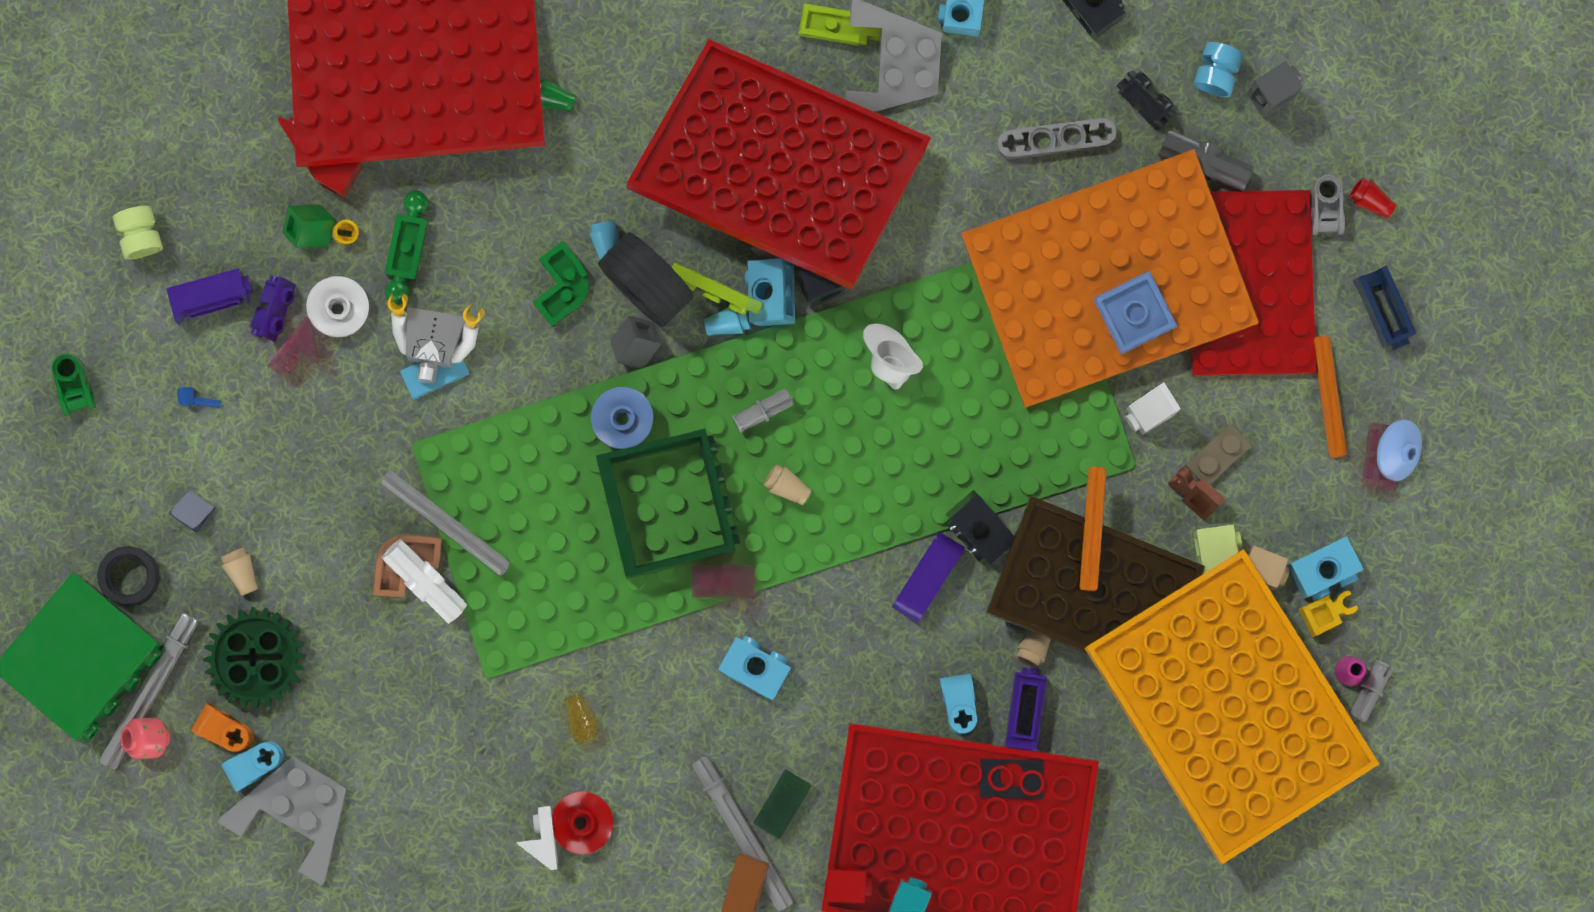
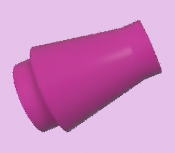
[1335,656,1366,687]

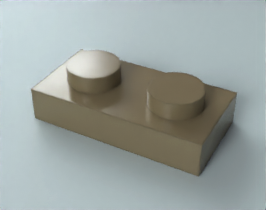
[1185,423,1252,485]

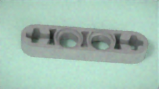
[997,118,1116,159]

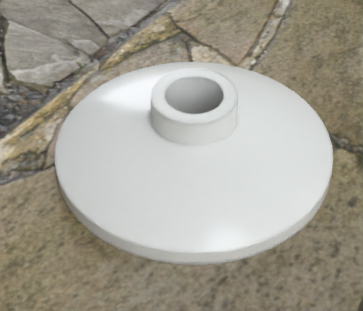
[306,276,369,337]

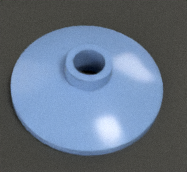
[1377,419,1422,481]

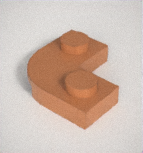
[372,534,442,598]

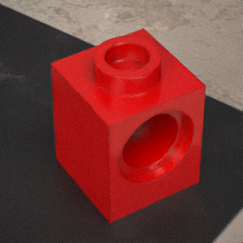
[826,867,872,903]

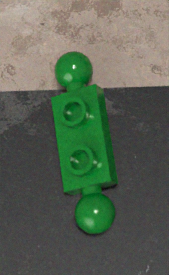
[384,190,428,305]

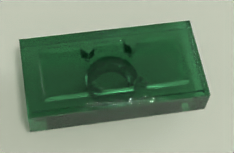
[753,769,812,839]

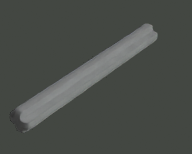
[381,470,510,576]

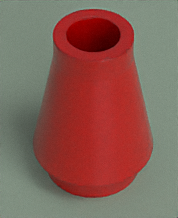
[1349,177,1397,219]

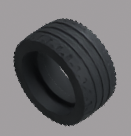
[598,232,693,327]

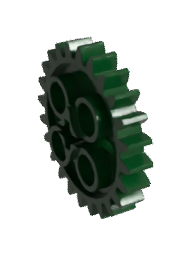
[203,607,307,709]

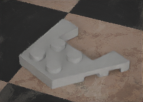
[844,0,942,112]
[218,756,347,886]

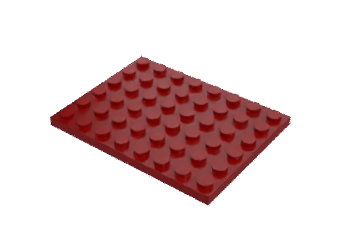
[288,0,545,167]
[626,39,931,290]
[821,723,1099,912]

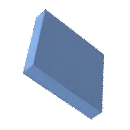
[1093,271,1177,355]

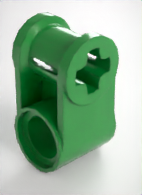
[52,354,96,416]

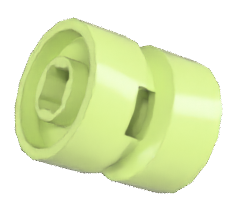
[112,206,163,260]

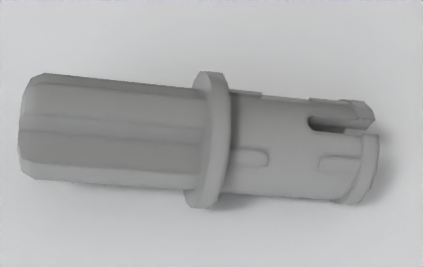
[732,389,794,434]
[1350,660,1394,722]

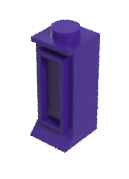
[166,268,253,326]
[1004,667,1047,751]

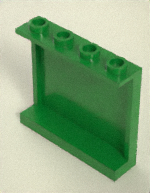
[0,572,164,743]

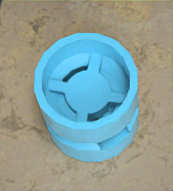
[1193,42,1244,97]

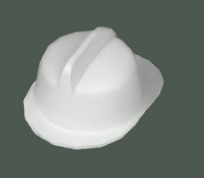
[863,323,923,390]

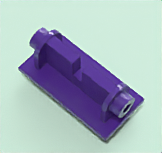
[250,275,296,342]

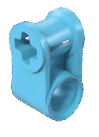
[940,673,977,735]
[221,742,284,793]

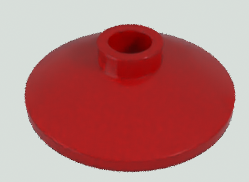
[552,791,613,855]

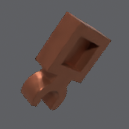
[1168,466,1225,521]

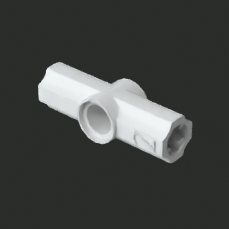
[381,539,467,624]

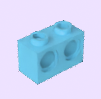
[937,0,984,37]

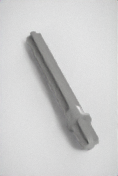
[100,613,198,770]
[692,756,793,911]

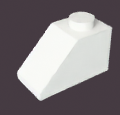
[1125,383,1181,436]

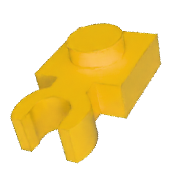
[1298,591,1358,637]

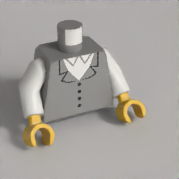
[387,293,485,384]

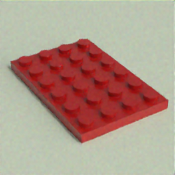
[1191,190,1317,376]

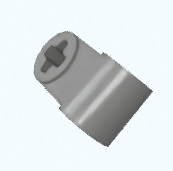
[1310,175,1345,235]

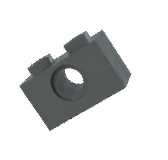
[1247,61,1303,119]

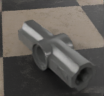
[1158,131,1254,191]

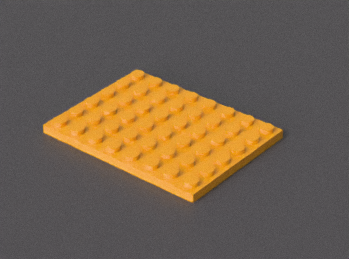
[1084,549,1380,865]

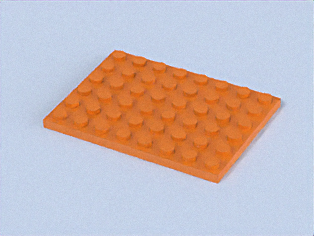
[961,149,1259,408]

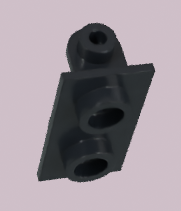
[1117,70,1177,130]

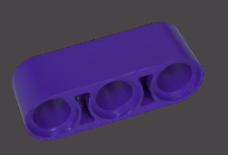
[892,531,966,624]

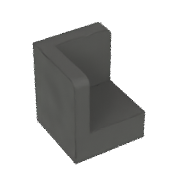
[610,316,662,369]

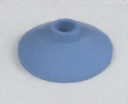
[591,387,653,449]

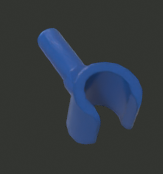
[177,387,221,408]

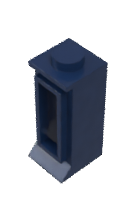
[1353,265,1417,350]

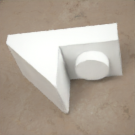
[516,806,559,870]

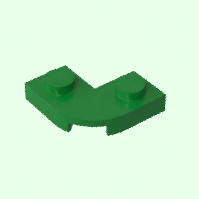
[533,241,589,328]

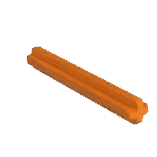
[1314,336,1347,458]
[1080,466,1107,591]

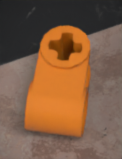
[191,703,255,752]

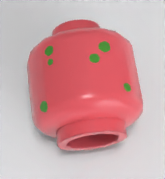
[120,718,170,759]

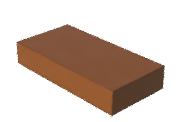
[721,853,770,912]

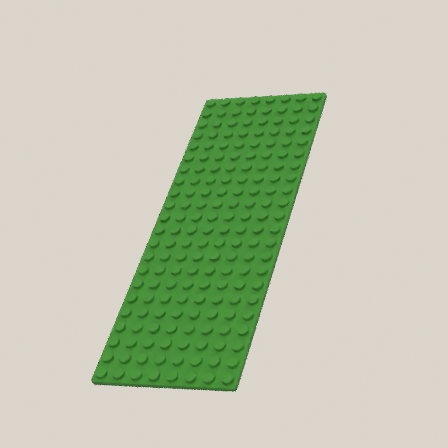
[412,263,1135,678]

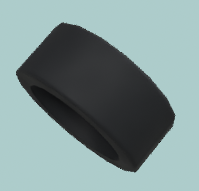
[97,546,160,606]

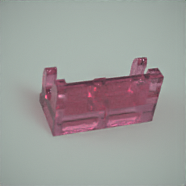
[1361,422,1397,491]

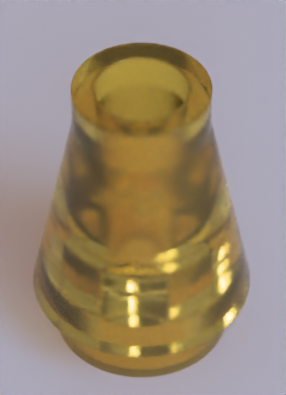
[564,694,599,743]

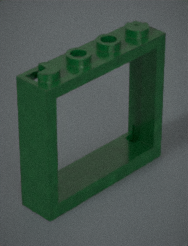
[596,429,740,579]

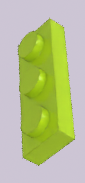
[672,262,763,315]

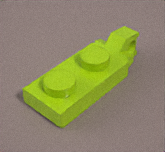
[798,4,881,46]

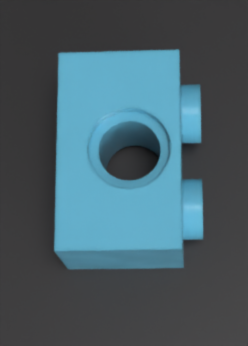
[745,258,795,326]
[1287,536,1364,601]
[718,635,791,702]

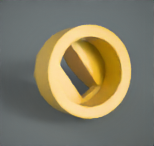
[332,219,359,245]

